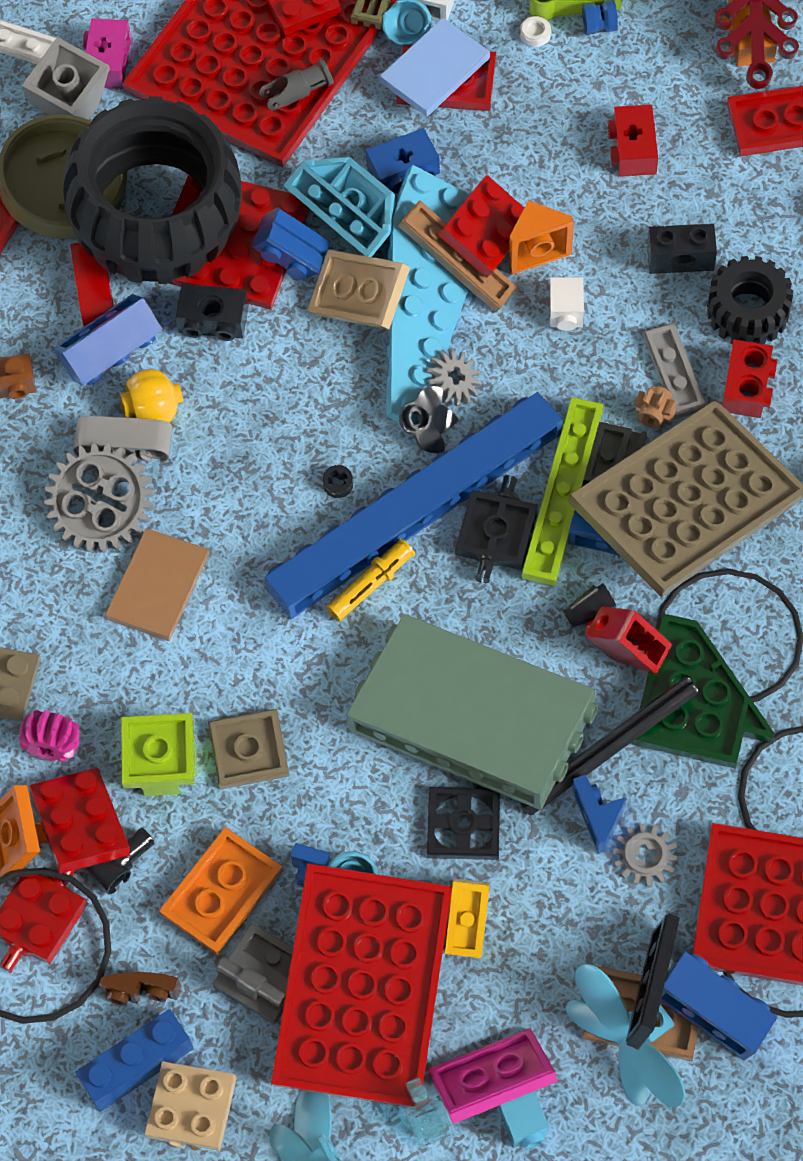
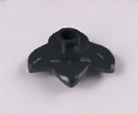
[399,386,458,453]

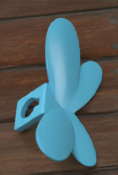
[566,964,685,1107]
[269,1090,341,1161]

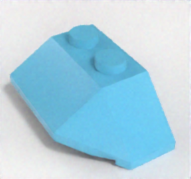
[283,157,395,257]

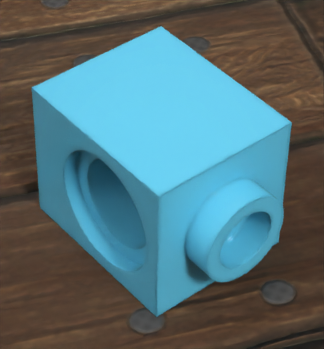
[497,1091,549,1150]

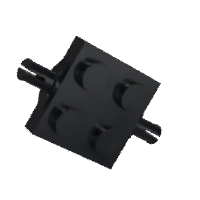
[455,475,538,584]

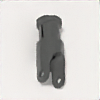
[259,58,334,111]

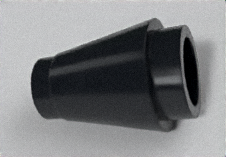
[563,583,617,628]

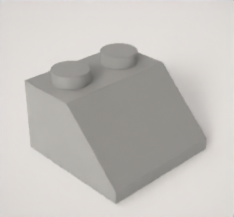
[22,37,110,120]

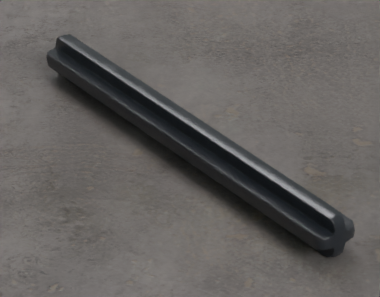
[519,676,698,816]

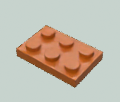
[159,827,283,956]

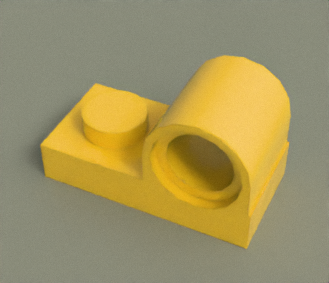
[445,878,490,958]

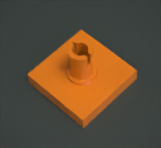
[0,785,48,877]

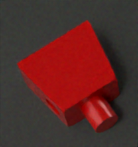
[585,606,672,674]

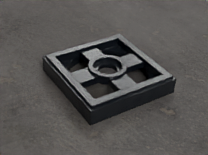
[427,787,500,860]

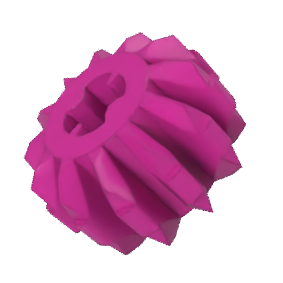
[19,710,80,762]

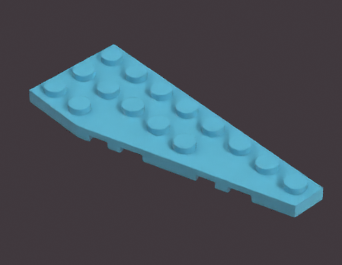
[386,165,470,424]

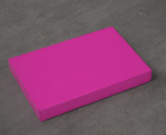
[428,1028,558,1124]

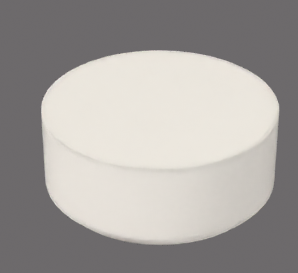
[520,16,551,47]

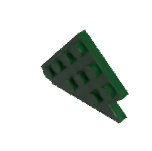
[631,613,775,769]

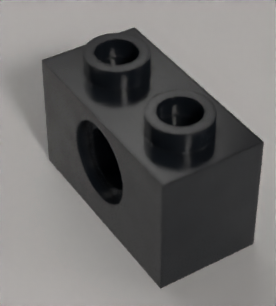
[647,223,717,274]
[175,284,249,341]

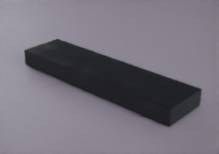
[626,913,680,1050]

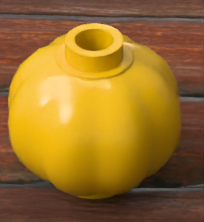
[119,369,183,423]

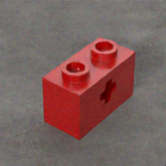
[608,104,658,177]

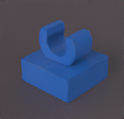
[291,843,331,887]

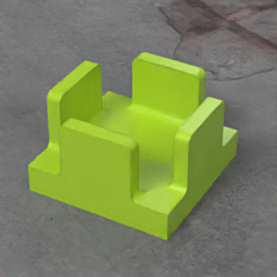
[121,713,197,796]

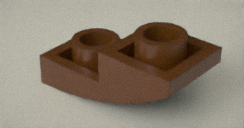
[99,972,182,1006]

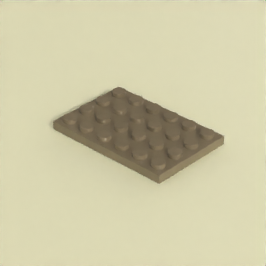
[568,400,803,598]

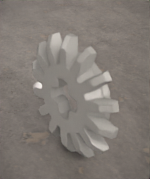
[427,348,482,406]
[613,823,679,886]

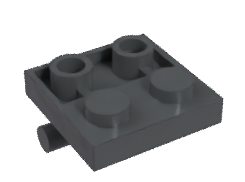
[212,923,293,1025]

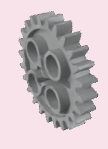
[44,443,155,553]

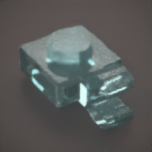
[404,1077,454,1149]

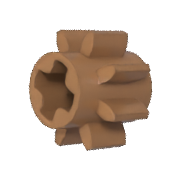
[634,386,677,428]

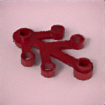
[714,0,799,89]

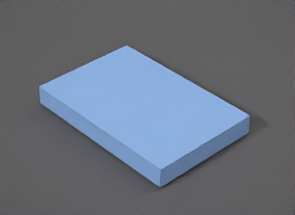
[380,18,490,117]

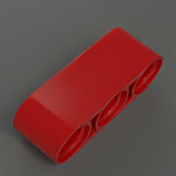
[70,242,114,327]

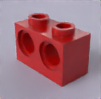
[722,339,778,418]

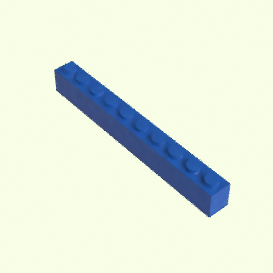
[264,392,563,620]

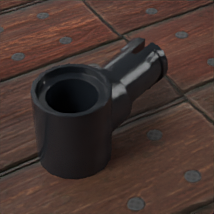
[83,827,155,895]

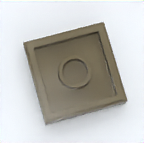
[208,709,290,790]

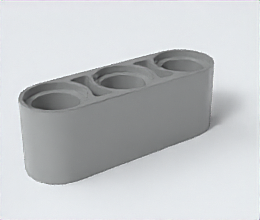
[73,416,173,462]

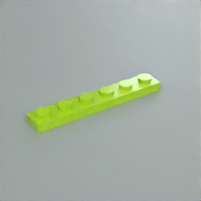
[522,397,604,587]

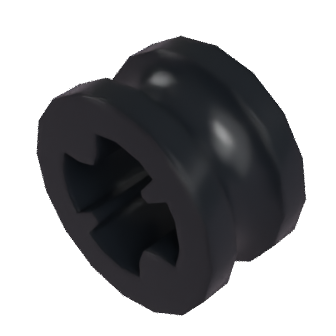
[323,465,353,498]

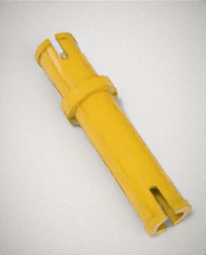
[325,539,415,622]

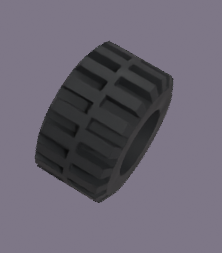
[707,256,793,344]

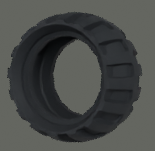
[63,96,242,284]

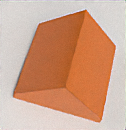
[509,200,574,275]

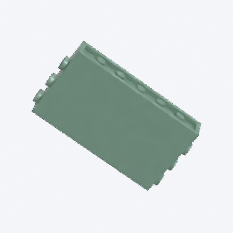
[346,614,598,810]

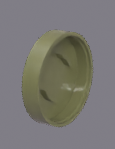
[0,114,128,239]

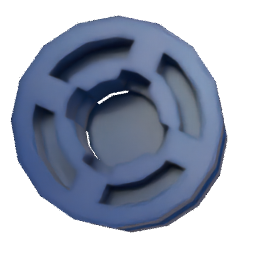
[582,0,618,35]

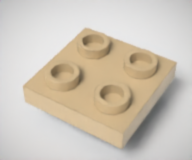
[145,1061,237,1151]

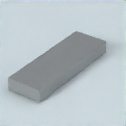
[643,323,707,419]

